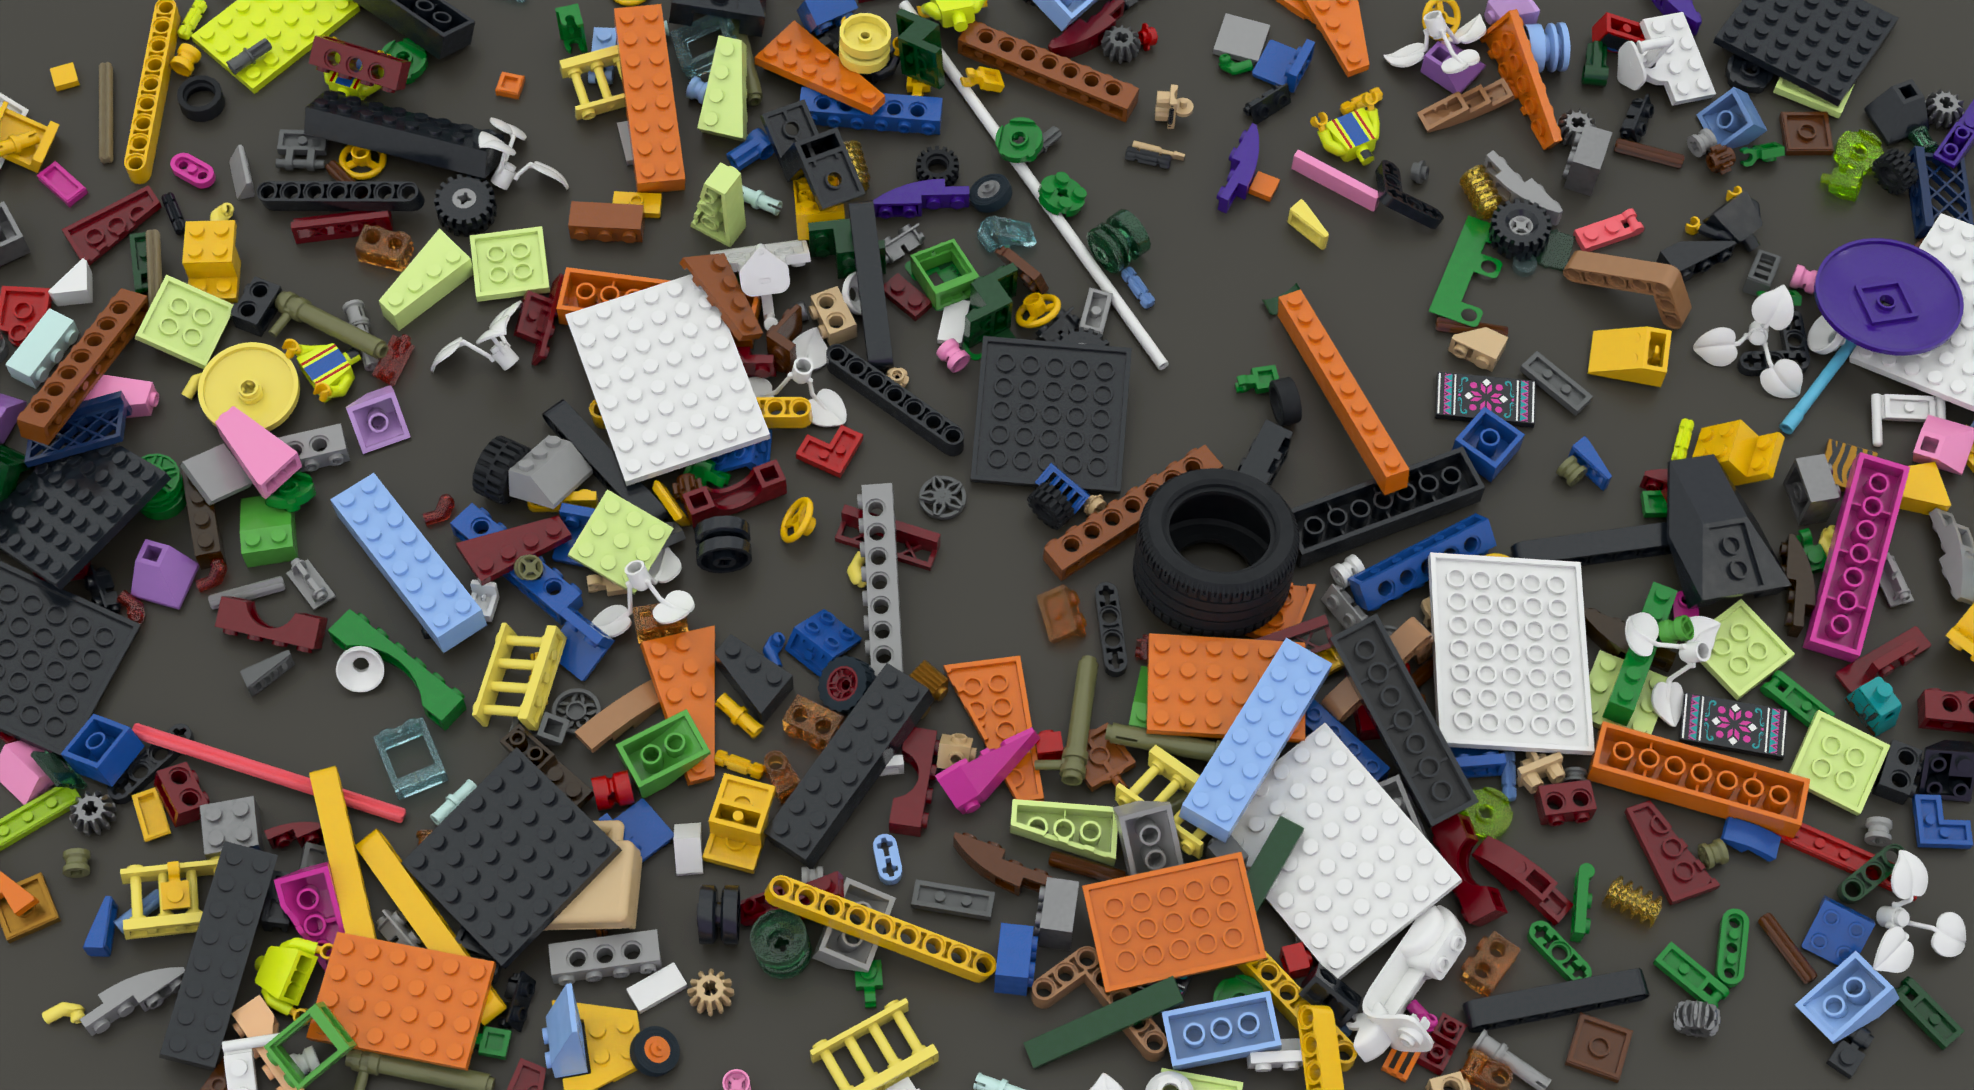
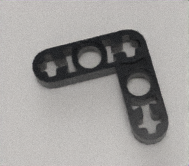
[1375,160,1444,229]
[1737,309,1810,376]

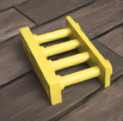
[559,45,626,120]
[472,623,567,731]
[1115,745,1207,859]
[120,856,220,940]
[810,998,939,1090]

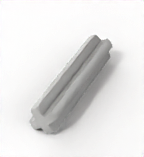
[208,576,285,610]

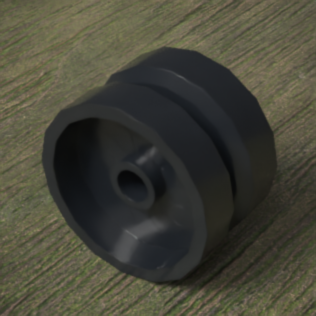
[694,516,752,573]
[697,885,741,945]

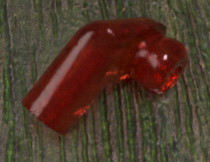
[423,494,455,526]
[195,558,227,592]
[117,590,145,624]

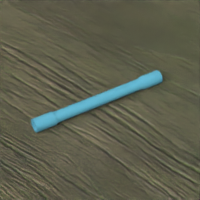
[1779,339,1857,435]

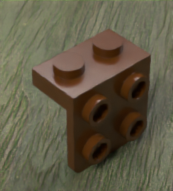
[766,304,802,374]

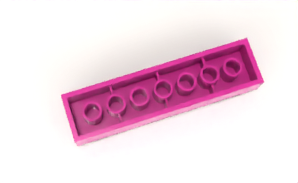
[1803,452,1910,663]

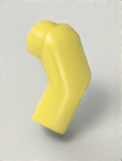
[210,202,234,221]
[181,373,202,400]
[1818,525,1835,557]
[847,551,867,588]
[42,1002,85,1024]

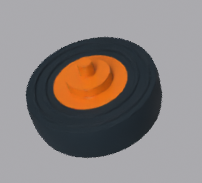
[630,1026,680,1077]

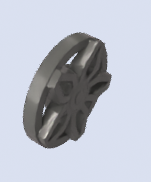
[919,475,966,520]
[552,688,601,735]

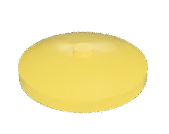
[198,342,300,431]

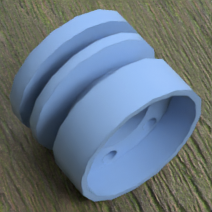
[1523,22,1571,73]

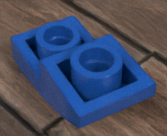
[1721,817,1781,862]

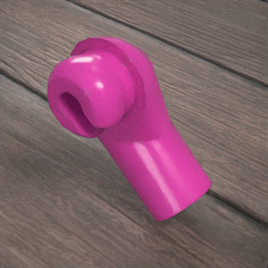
[1406,999,1438,1032]

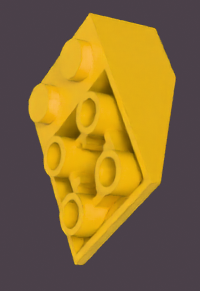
[793,176,845,240]
[1587,326,1672,387]

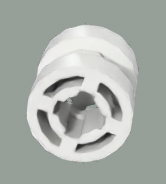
[1330,554,1365,588]
[290,1046,320,1075]

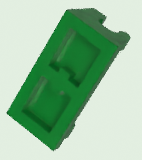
[555,3,588,54]

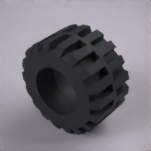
[472,435,531,505]

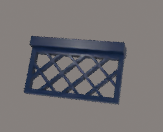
[1906,146,1974,239]
[24,391,132,467]

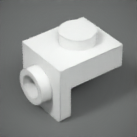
[470,579,500,622]

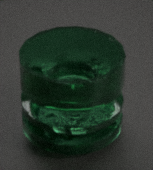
[1087,209,1151,274]
[750,909,812,979]

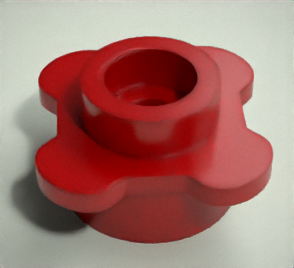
[1138,23,1158,51]

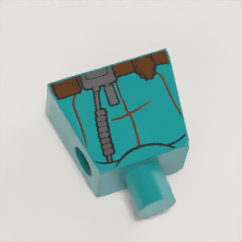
[1844,676,1902,737]

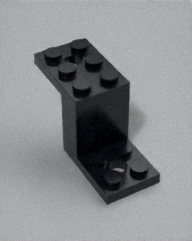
[760,99,866,212]

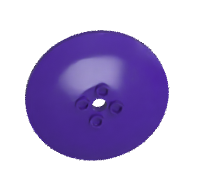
[1814,238,1964,356]

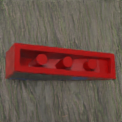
[1592,12,1646,53]

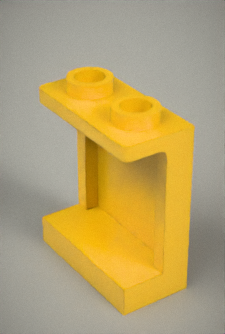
[0,101,59,173]

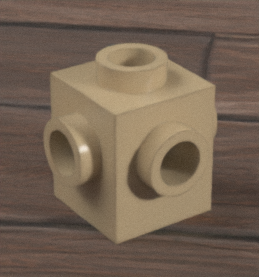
[937,733,977,769]

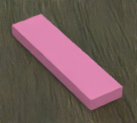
[1291,150,1379,212]

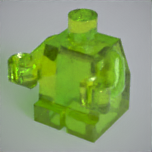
[1820,156,1863,202]

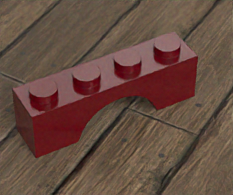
[682,459,787,529]
[215,596,328,653]
[889,727,940,837]
[1431,814,1508,927]

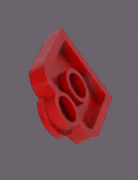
[0,286,52,347]

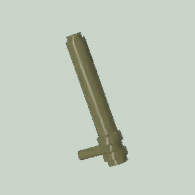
[698,15,763,106]
[268,291,389,359]
[1034,655,1099,786]
[1105,722,1222,762]
[345,1049,496,1090]

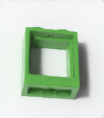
[910,239,979,310]
[264,1002,357,1090]

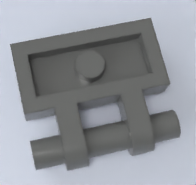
[276,129,328,171]

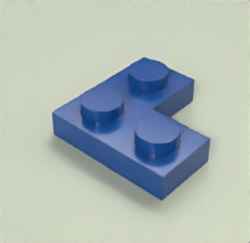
[1912,794,1973,849]

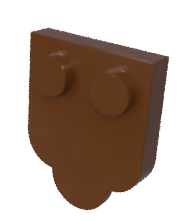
[994,246,1049,294]

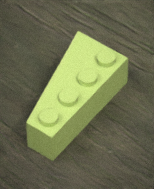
[697,35,748,142]
[690,162,746,248]
[379,228,474,331]
[1010,799,1118,867]

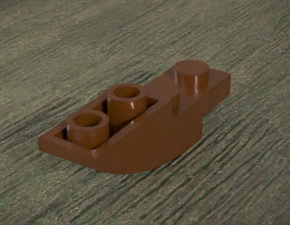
[953,832,1052,896]

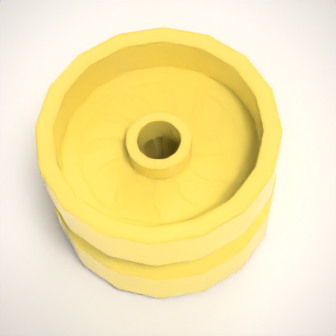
[839,13,891,74]

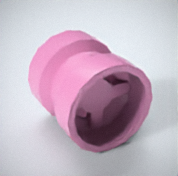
[1789,264,1818,295]
[936,338,971,373]
[722,1069,751,1090]

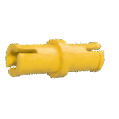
[0,129,40,157]
[715,693,764,739]

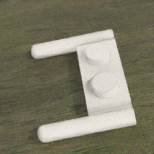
[1871,394,1946,447]
[222,1033,279,1090]

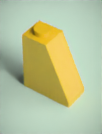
[1899,462,1951,515]

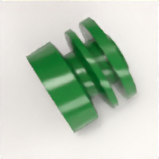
[140,453,187,520]

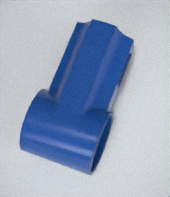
[726,128,774,171]

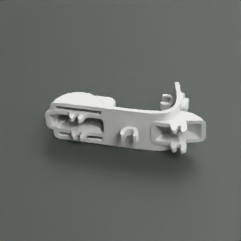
[1346,905,1466,1063]

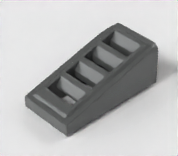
[1743,249,1782,297]
[240,650,295,697]

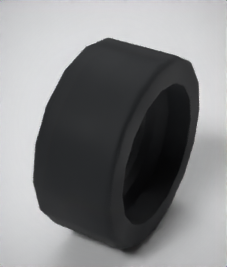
[177,75,225,122]
[1269,377,1302,426]

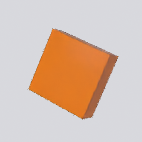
[495,72,525,100]
[1248,171,1280,202]

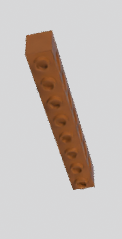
[958,21,1139,123]
[17,288,149,445]
[1043,445,1223,581]

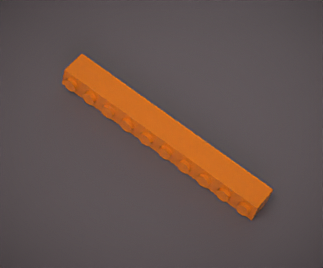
[1277,289,1409,495]

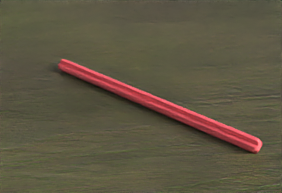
[132,723,406,823]

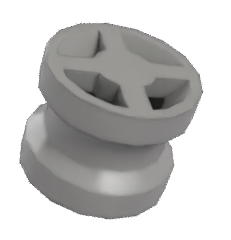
[1687,128,1717,157]
[1864,816,1893,847]
[802,866,824,883]

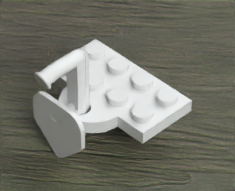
[1617,12,1716,106]
[710,240,811,331]

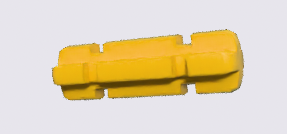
[1340,87,1383,115]
[714,750,765,779]

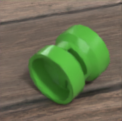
[1658,615,1694,644]

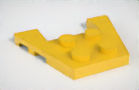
[552,1000,640,1090]

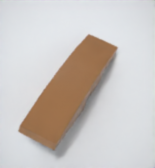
[1417,78,1515,133]
[575,679,661,753]

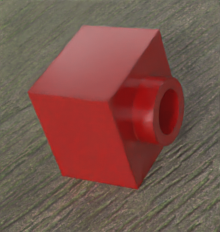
[1035,730,1063,760]
[1279,942,1313,979]

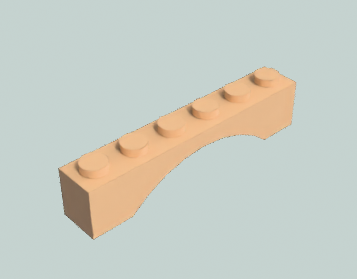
[231,995,305,1090]

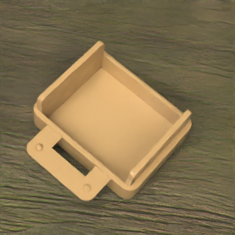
[543,820,642,931]

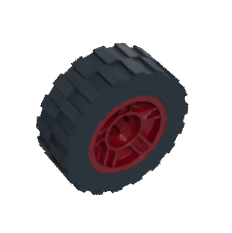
[818,656,877,716]

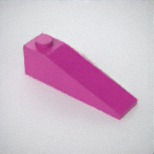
[935,727,1040,814]
[274,861,345,971]

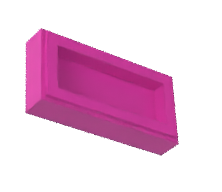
[37,161,88,208]

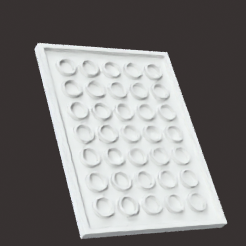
[1849,213,1974,412]
[565,274,771,486]
[1428,552,1595,755]
[1231,723,1462,980]

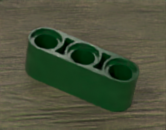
[1837,844,1905,904]

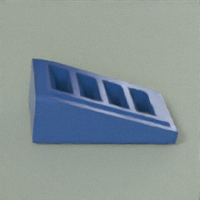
[1568,436,1612,491]
[1035,463,1090,515]
[83,896,118,957]

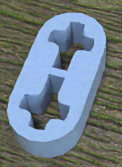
[873,834,902,885]

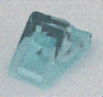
[991,216,1037,249]

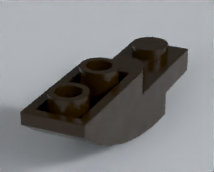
[1779,533,1816,638]
[1584,607,1677,672]
[500,724,594,808]

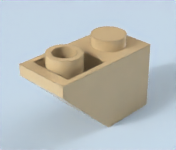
[1448,327,1508,372]

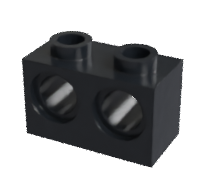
[231,276,283,337]
[1872,739,1923,805]
[1298,963,1362,1028]

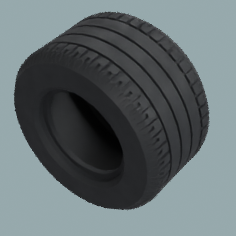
[1133,468,1300,638]

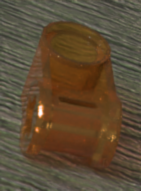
[764,750,800,804]
[1458,1049,1513,1090]

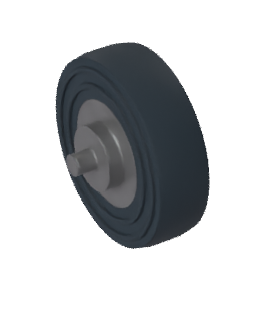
[969,174,1012,213]

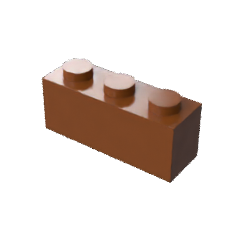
[568,201,645,243]

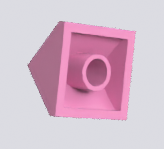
[0,740,67,805]

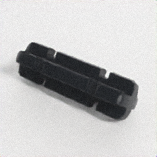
[1125,146,1172,169]
[161,192,186,235]

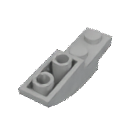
[1483,150,1563,226]
[1929,508,1974,605]
[79,967,185,1036]

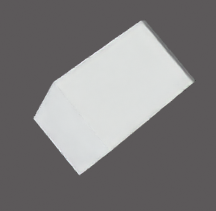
[48,258,93,306]
[673,822,703,876]

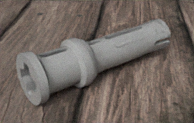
[342,299,380,371]
[1471,1029,1552,1090]

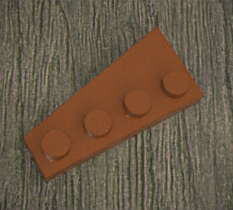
[679,253,763,341]

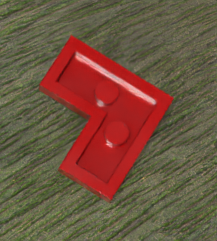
[796,425,863,478]

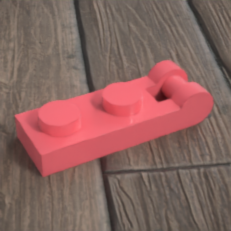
[1573,208,1645,252]

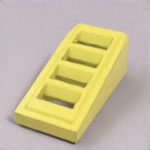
[1287,199,1329,250]

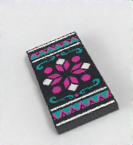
[1435,372,1536,428]
[1678,692,1788,760]

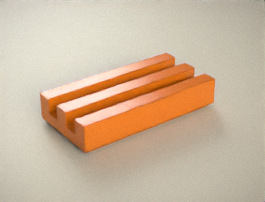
[1381,1033,1430,1083]

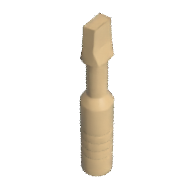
[1132,140,1185,161]

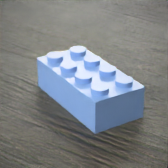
[1162,991,1282,1070]

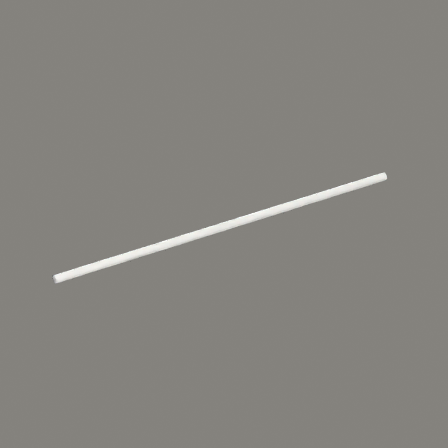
[899,0,1169,370]

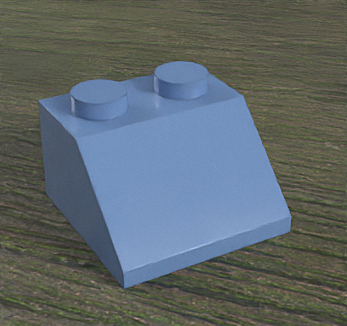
[1696,87,1767,149]

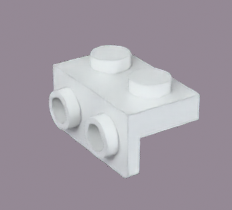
[1247,1038,1303,1072]

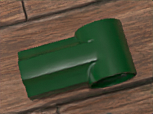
[1581,41,1609,87]

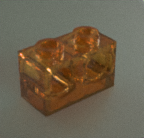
[355,224,414,272]
[632,603,689,644]
[782,694,844,750]
[1460,931,1521,997]

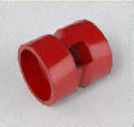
[591,770,635,811]

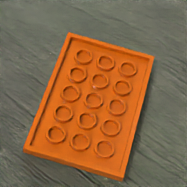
[1146,633,1305,743]
[1082,852,1267,994]
[306,932,497,1071]

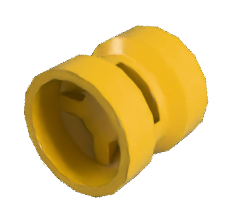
[170,43,202,77]

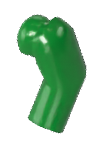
[1218,54,1253,75]

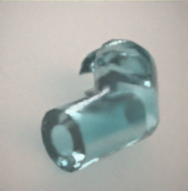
[977,217,998,253]

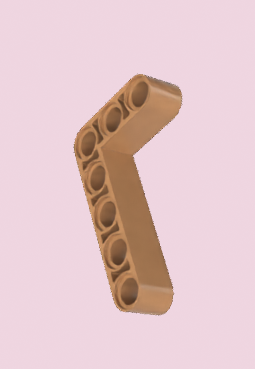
[1563,250,1692,329]
[1321,617,1434,723]
[1031,946,1167,1062]

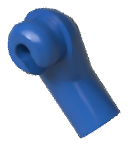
[763,632,786,668]

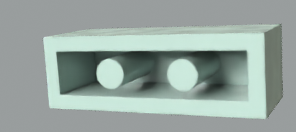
[5,308,80,389]

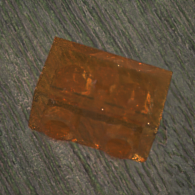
[1037,584,1087,644]

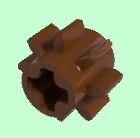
[1706,144,1736,175]
[672,473,703,504]

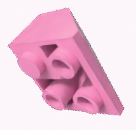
[1913,415,1974,476]

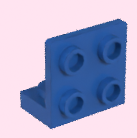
[1252,39,1315,93]
[712,427,772,472]
[552,503,595,567]
[559,606,615,681]
[785,609,862,677]
[1450,747,1507,778]
[598,798,674,863]
[1801,895,1875,966]

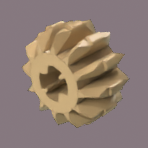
[687,968,734,1017]

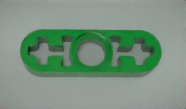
[1527,921,1592,981]

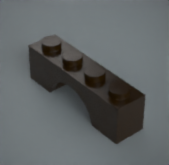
[181,468,227,570]

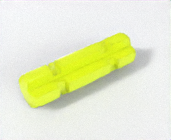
[177,0,207,40]
[1671,418,1694,460]

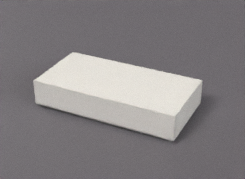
[937,300,970,347]
[626,962,688,1014]

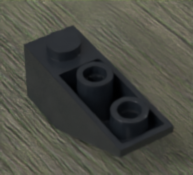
[1656,241,1736,282]

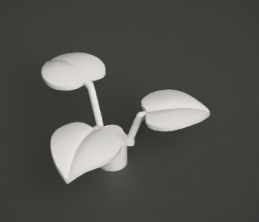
[1384,10,1487,74]
[478,117,569,190]
[1693,285,1803,398]
[431,300,522,373]
[748,327,847,427]
[592,547,695,638]
[1625,612,1721,727]
[1873,850,1966,973]

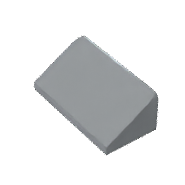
[229,144,255,200]
[1078,288,1113,335]

